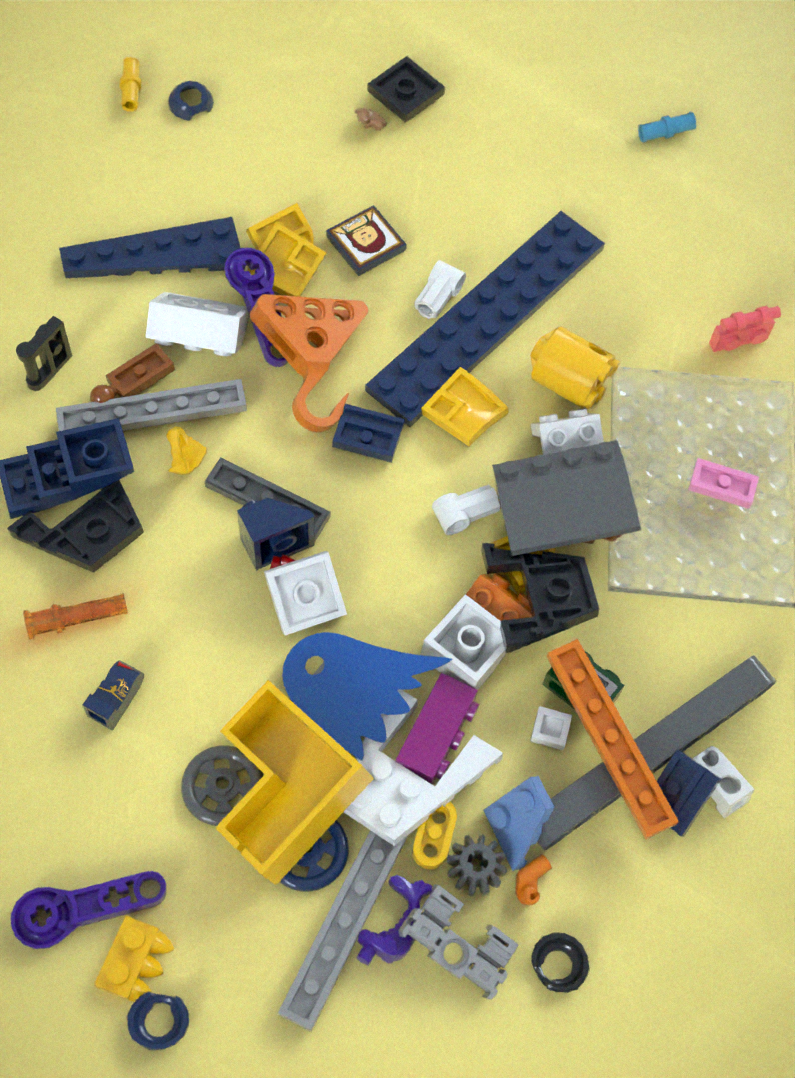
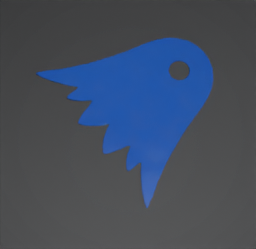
[282,632,452,760]

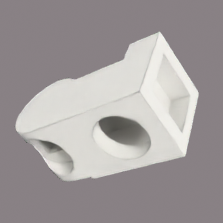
[692,746,754,819]

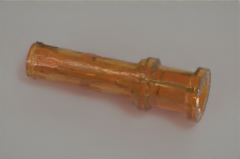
[23,593,128,640]

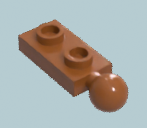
[90,343,175,403]

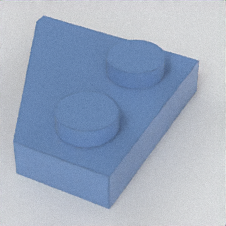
[483,776,554,871]

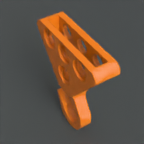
[250,294,368,432]

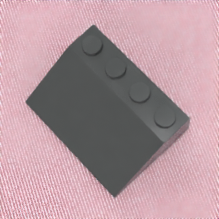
[492,440,641,556]

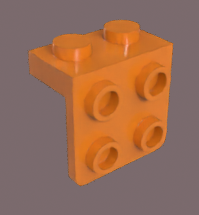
[466,573,532,621]

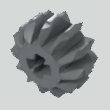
[446,834,507,896]

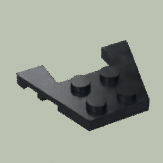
[7,480,144,573]
[482,543,600,653]

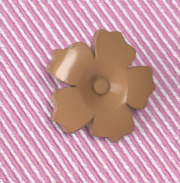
[354,108,387,131]

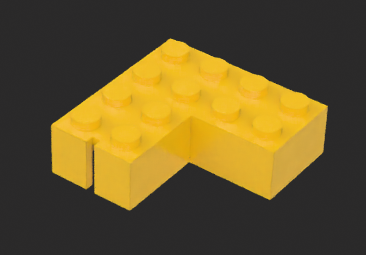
[215,680,374,885]

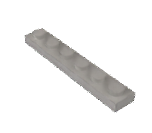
[56,379,247,431]
[278,830,408,1032]

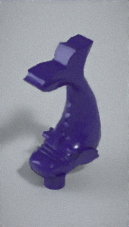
[356,875,433,965]

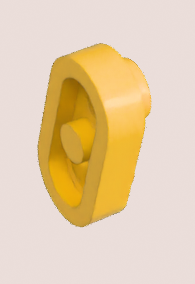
[412,802,457,870]

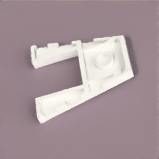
[344,689,503,846]

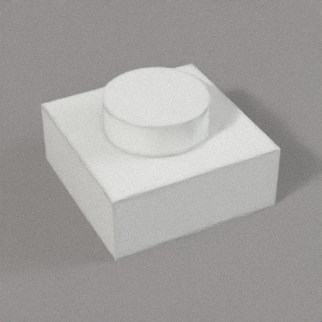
[530,706,572,750]

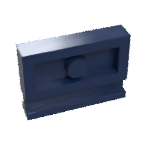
[332,404,405,463]
[657,750,722,837]

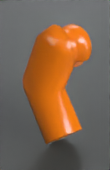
[515,854,552,905]

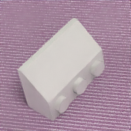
[146,292,250,356]

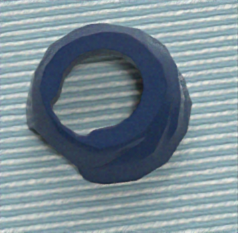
[168,81,214,121]
[127,991,189,1051]

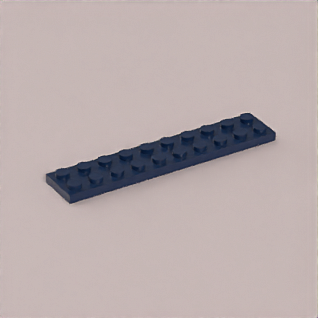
[365,211,605,428]

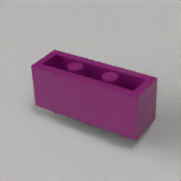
[395,673,480,785]

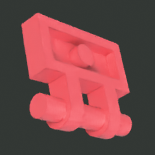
[709,306,781,352]

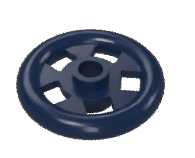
[280,820,349,892]

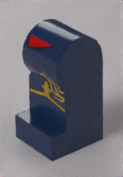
[82,660,144,731]

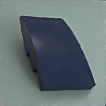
[0,418,134,519]

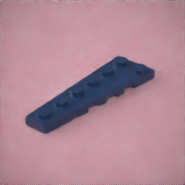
[59,217,241,278]

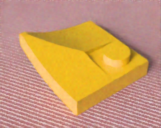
[247,222,327,297]
[421,367,509,447]

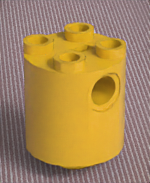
[530,326,620,409]

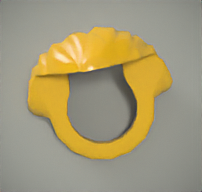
[166,426,207,475]

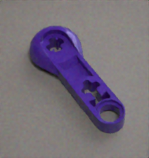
[224,248,288,367]
[11,871,167,949]

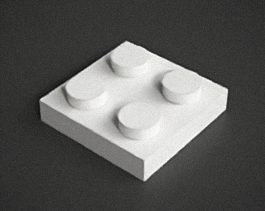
[264,551,347,635]

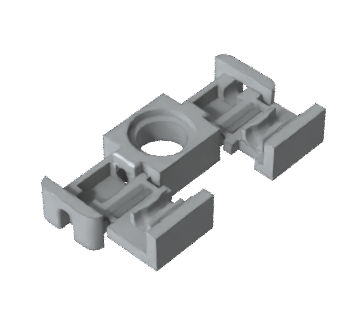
[399,884,519,999]

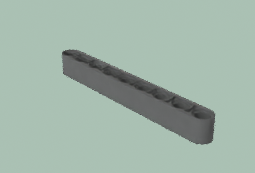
[537,655,777,851]

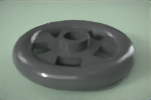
[181,745,264,826]

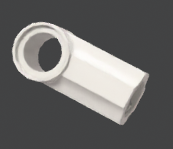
[414,260,466,319]
[432,485,500,535]

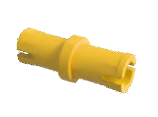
[119,57,142,112]

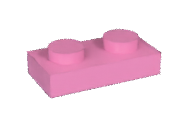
[688,458,759,509]

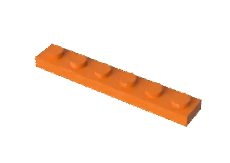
[546,639,679,840]

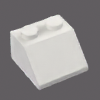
[420,594,506,690]

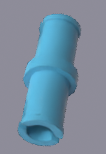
[638,112,696,143]

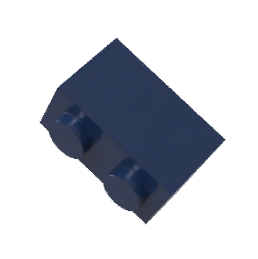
[237,498,315,571]

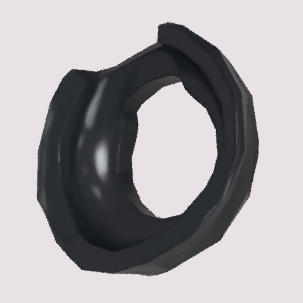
[531,933,590,993]

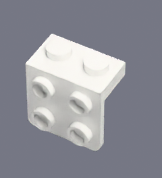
[530,408,604,455]

